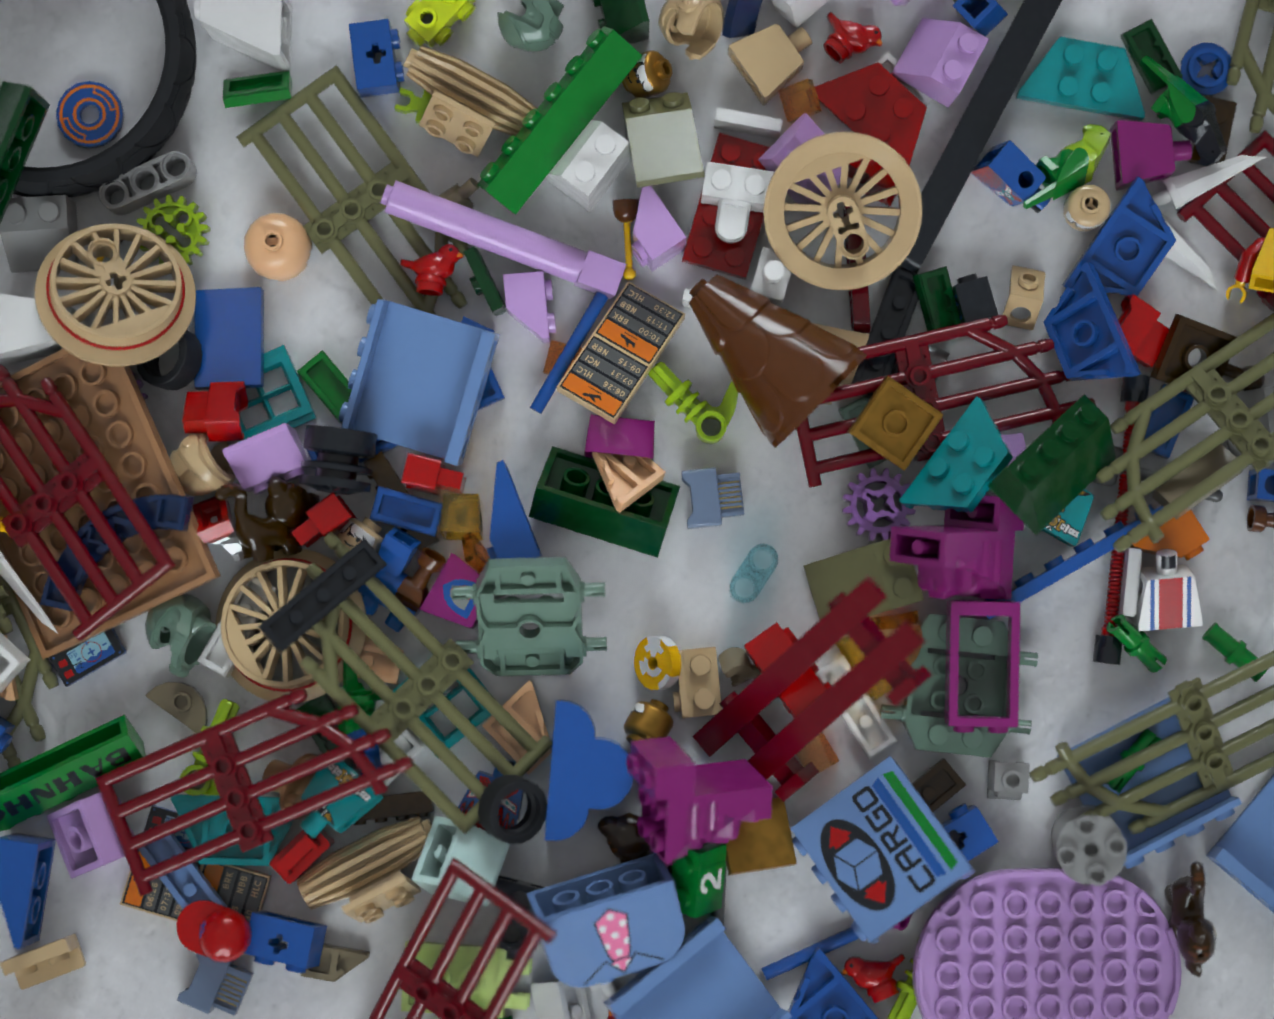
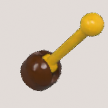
[612,199,639,281]

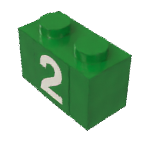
[671,842,727,919]

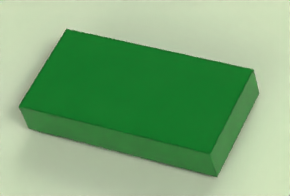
[223,71,292,108]
[297,350,352,423]

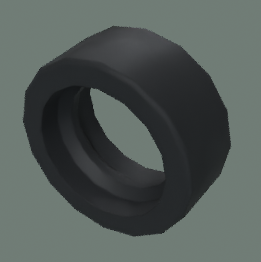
[136,330,203,390]
[478,775,547,844]

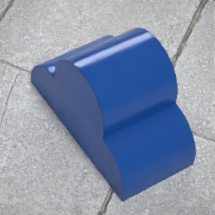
[545,700,633,841]

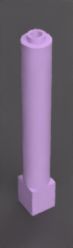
[380,181,626,299]

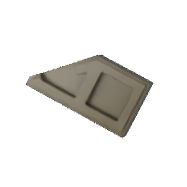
[301,943,370,982]

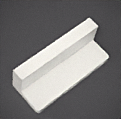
[531,979,591,1019]

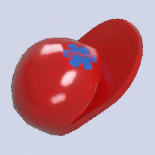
[176,900,252,963]

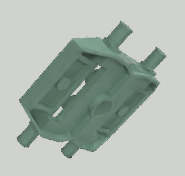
[452,557,607,676]
[880,614,1038,758]

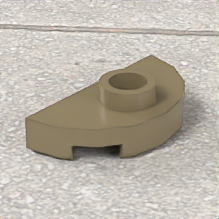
[145,682,208,733]

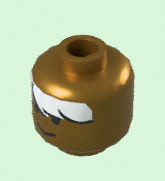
[622,50,672,98]
[623,699,674,744]

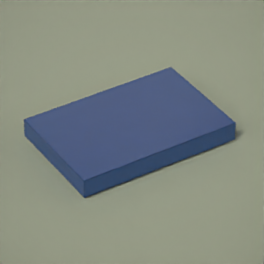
[194,287,264,391]

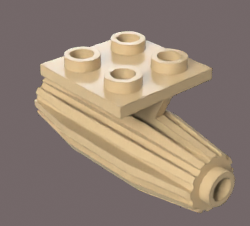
[403,45,538,157]
[296,816,432,924]

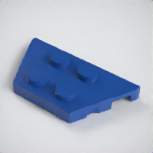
[1062,176,1176,296]
[1043,261,1141,381]
[788,946,879,1019]

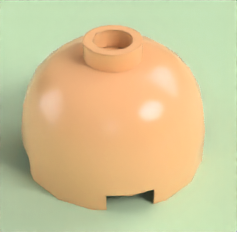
[244,213,312,281]

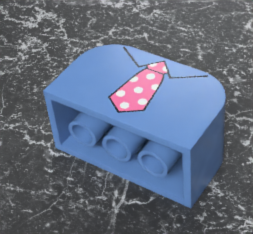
[526,853,685,987]

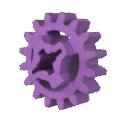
[842,468,916,541]

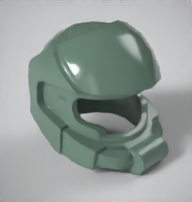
[497,0,564,52]
[145,594,217,678]

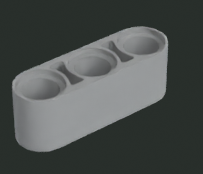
[98,150,197,215]

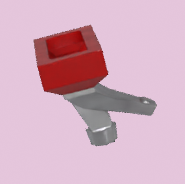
[193,496,244,562]

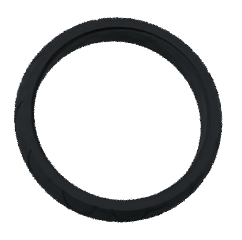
[13,0,196,198]

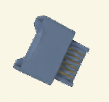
[681,467,744,529]
[177,953,254,1016]

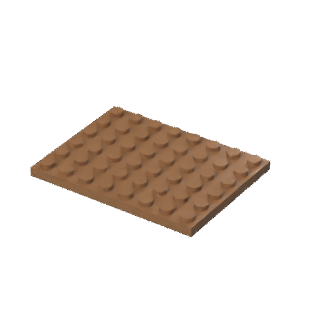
[0,349,221,660]

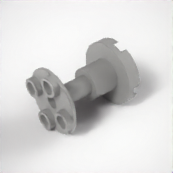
[1051,805,1127,886]

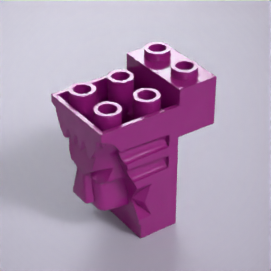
[889,493,1024,599]
[626,736,773,865]

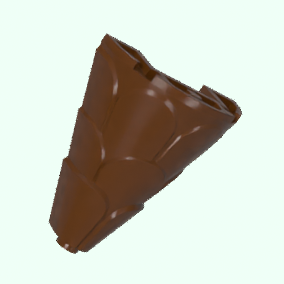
[689,274,867,448]

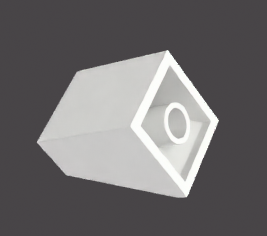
[194,0,292,73]
[545,121,630,212]
[0,293,87,366]

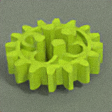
[136,194,211,265]

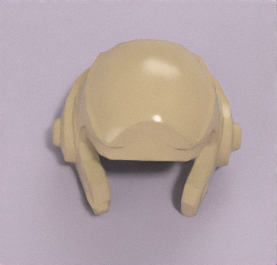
[658,0,724,60]
[170,433,236,496]

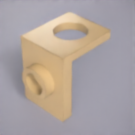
[1002,265,1045,330]

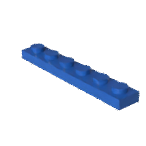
[984,504,1163,620]

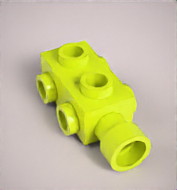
[404,0,475,48]

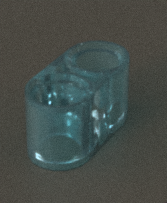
[728,544,778,604]

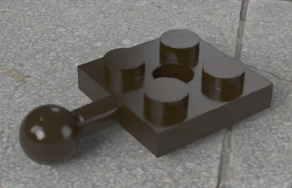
[1150,314,1265,391]

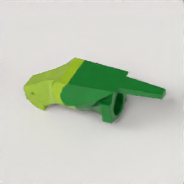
[1023,124,1111,209]

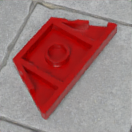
[810,62,927,166]

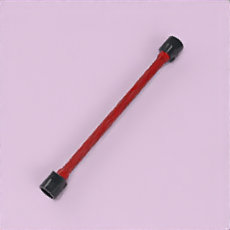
[1093,374,1150,665]

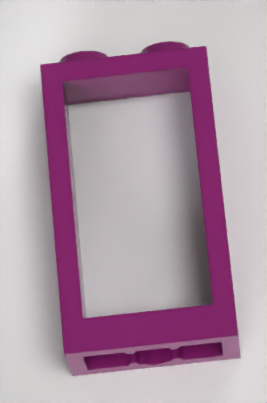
[945,600,1021,733]

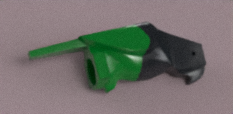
[1142,55,1228,166]

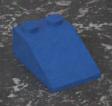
[487,460,543,559]
[0,833,56,949]

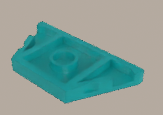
[1016,36,1145,121]
[899,396,1013,512]
[171,794,295,866]

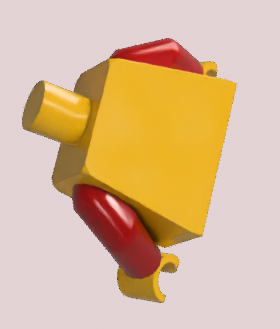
[1226,228,1274,304]

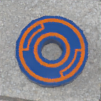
[56,81,124,148]

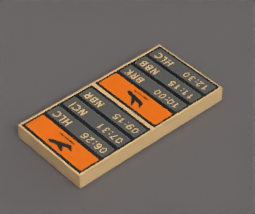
[557,281,685,425]
[120,850,272,922]

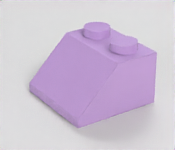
[891,18,989,107]
[758,113,841,204]
[631,186,686,272]
[222,423,308,495]
[47,793,135,879]

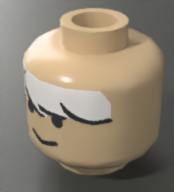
[1063,185,1110,231]
[334,517,383,553]

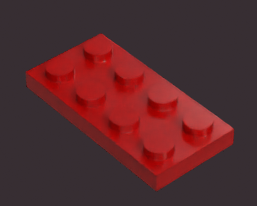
[682,133,770,280]

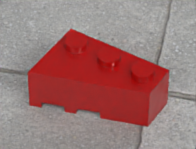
[744,622,831,719]

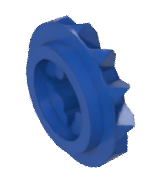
[1180,42,1231,96]

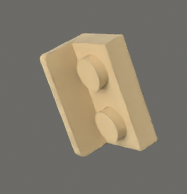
[673,647,722,719]
[0,933,86,990]

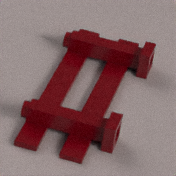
[692,576,932,802]

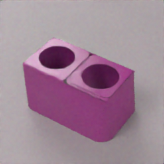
[584,414,655,459]

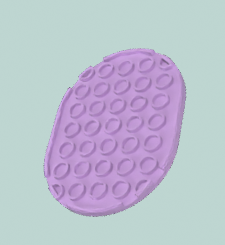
[913,868,1181,1019]

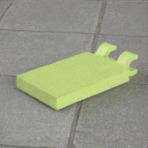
[401,940,533,1018]

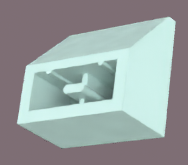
[411,816,510,907]

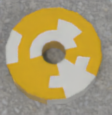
[634,635,682,690]

